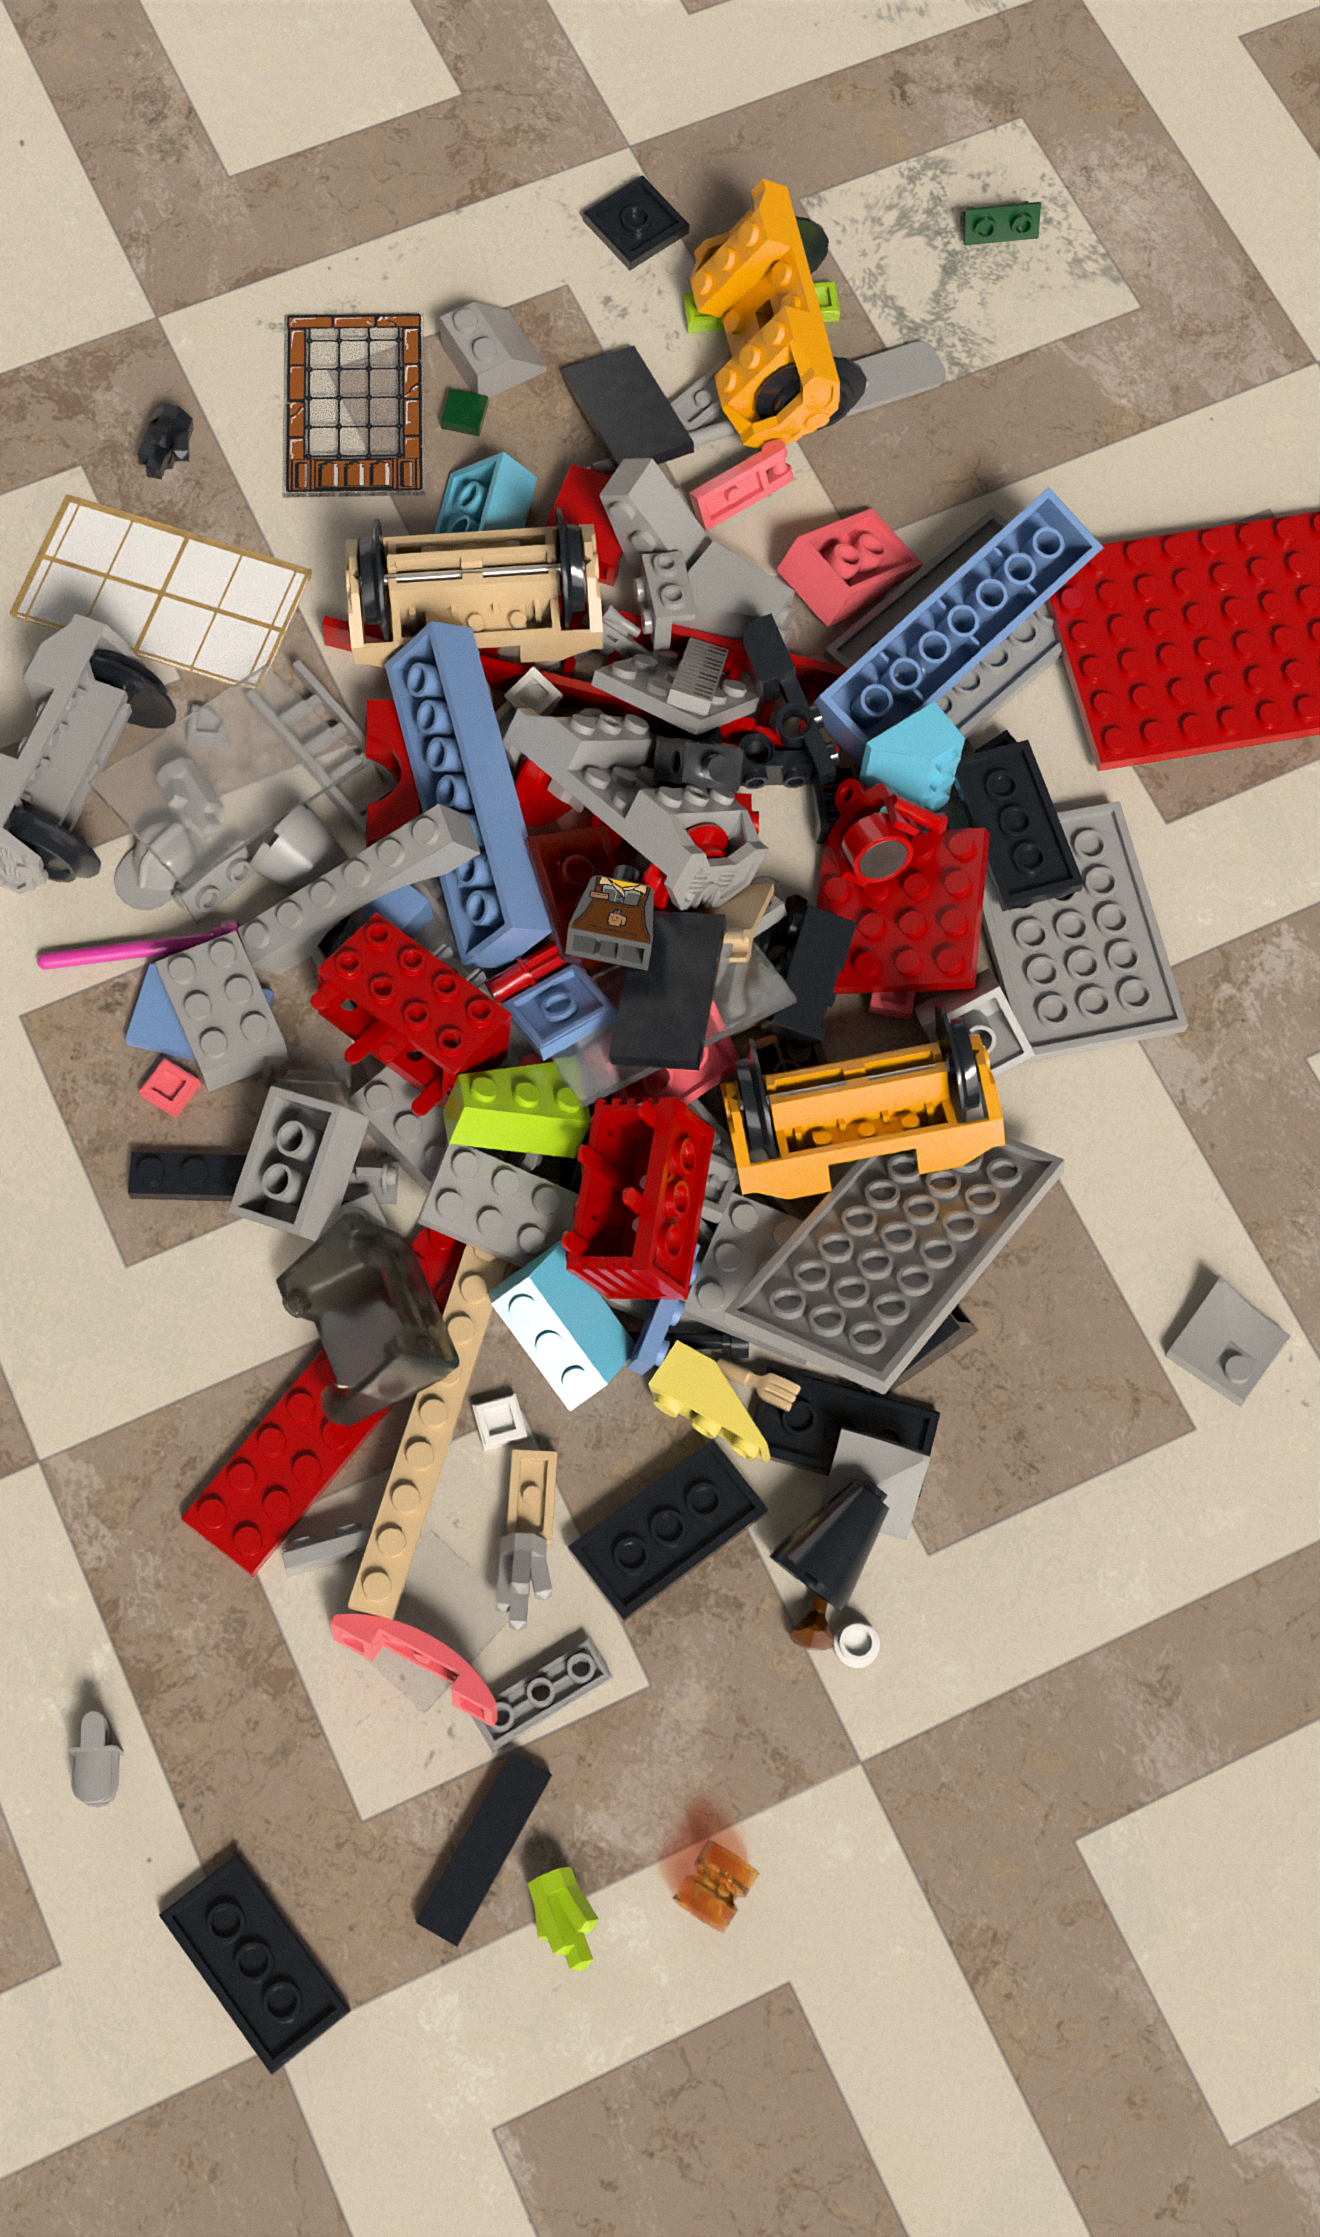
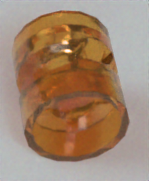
[672,1840,760,1933]

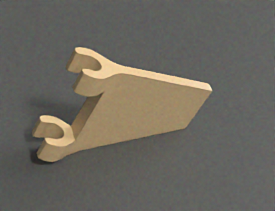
[694,883,775,962]

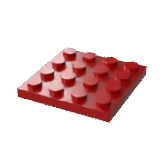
[816,828,990,994]

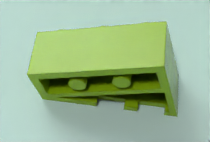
[443,1059,591,1158]

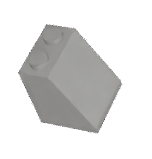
[672,540,796,646]

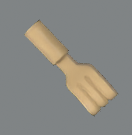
[717,1358,801,1412]

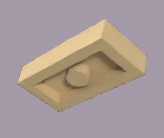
[506,1449,558,1545]

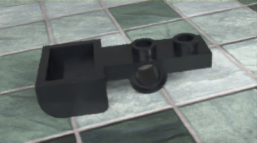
[743,613,841,786]
[648,725,815,789]

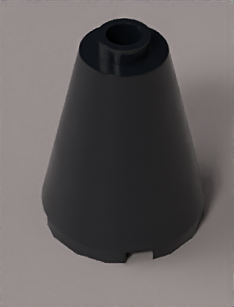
[769,1479,890,1611]

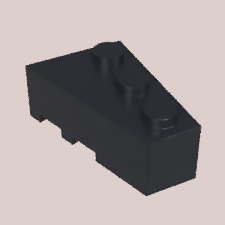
[757,905,857,1047]

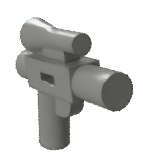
[573,603,649,662]

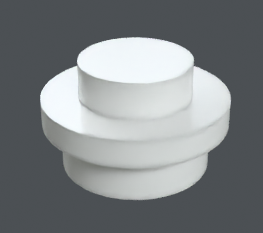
[833,1621,880,1668]

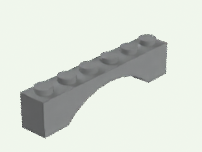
[237,804,481,975]

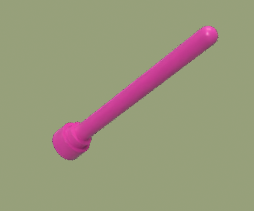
[37,920,243,970]

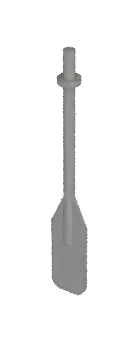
[591,341,946,475]

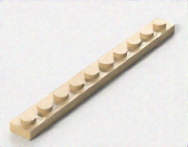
[348,1244,509,1620]

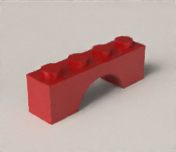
[365,699,423,848]

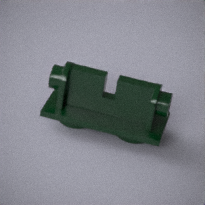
[960,201,1041,246]

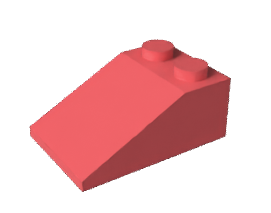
[776,508,923,627]

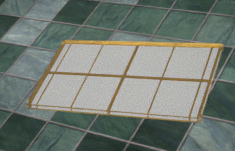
[9,494,312,694]

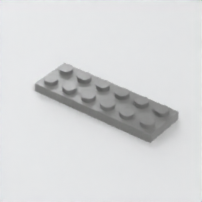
[416,1142,653,1321]

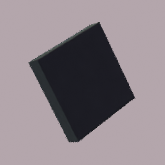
[583,175,690,271]

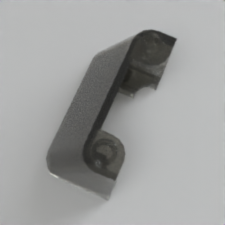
[276,1213,460,1426]

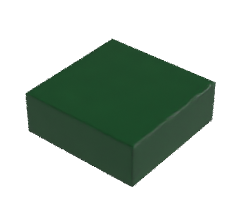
[441,389,489,436]

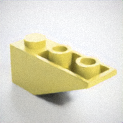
[648,1340,771,1463]

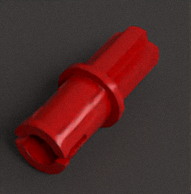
[484,941,568,1004]

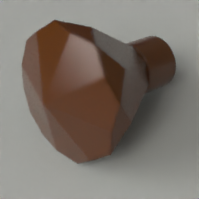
[790,1598,834,1651]

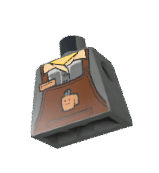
[565,865,654,971]

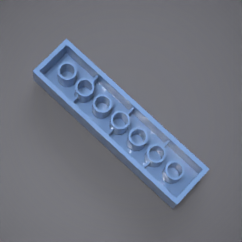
[812,487,1104,767]
[385,621,554,969]

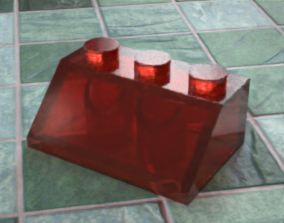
[524,825,618,969]

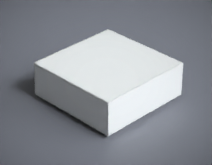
[472,1393,528,1451]

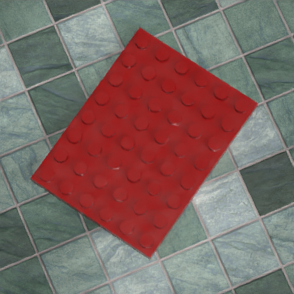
[1045,511,1320,772]

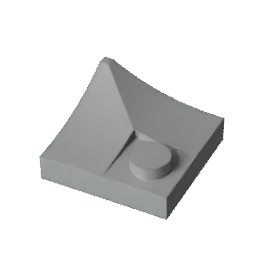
[1166,1277,1291,1407]
[820,1426,931,1540]

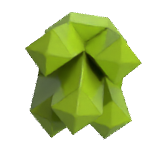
[527,1866,599,1971]

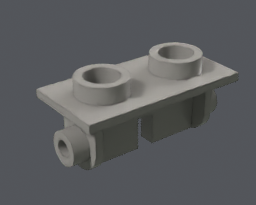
[172,841,256,924]
[342,1160,399,1205]

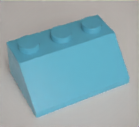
[434,452,537,534]
[858,701,965,813]
[488,1240,636,1411]

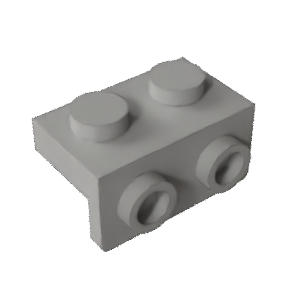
[633,551,697,650]

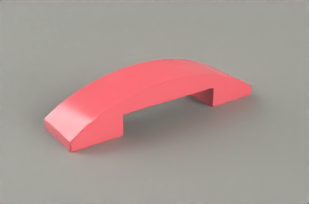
[330,1614,498,1727]

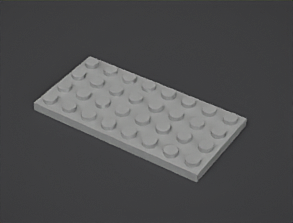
[724,1137,1065,1395]

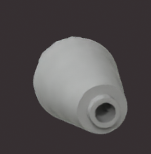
[250,804,363,916]

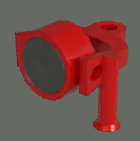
[828,778,948,887]

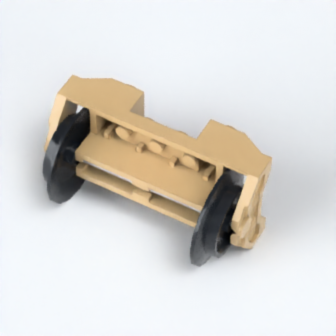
[345,507,603,668]

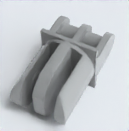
[68,1711,123,1808]

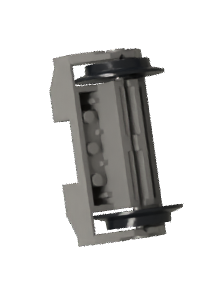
[0,613,177,894]

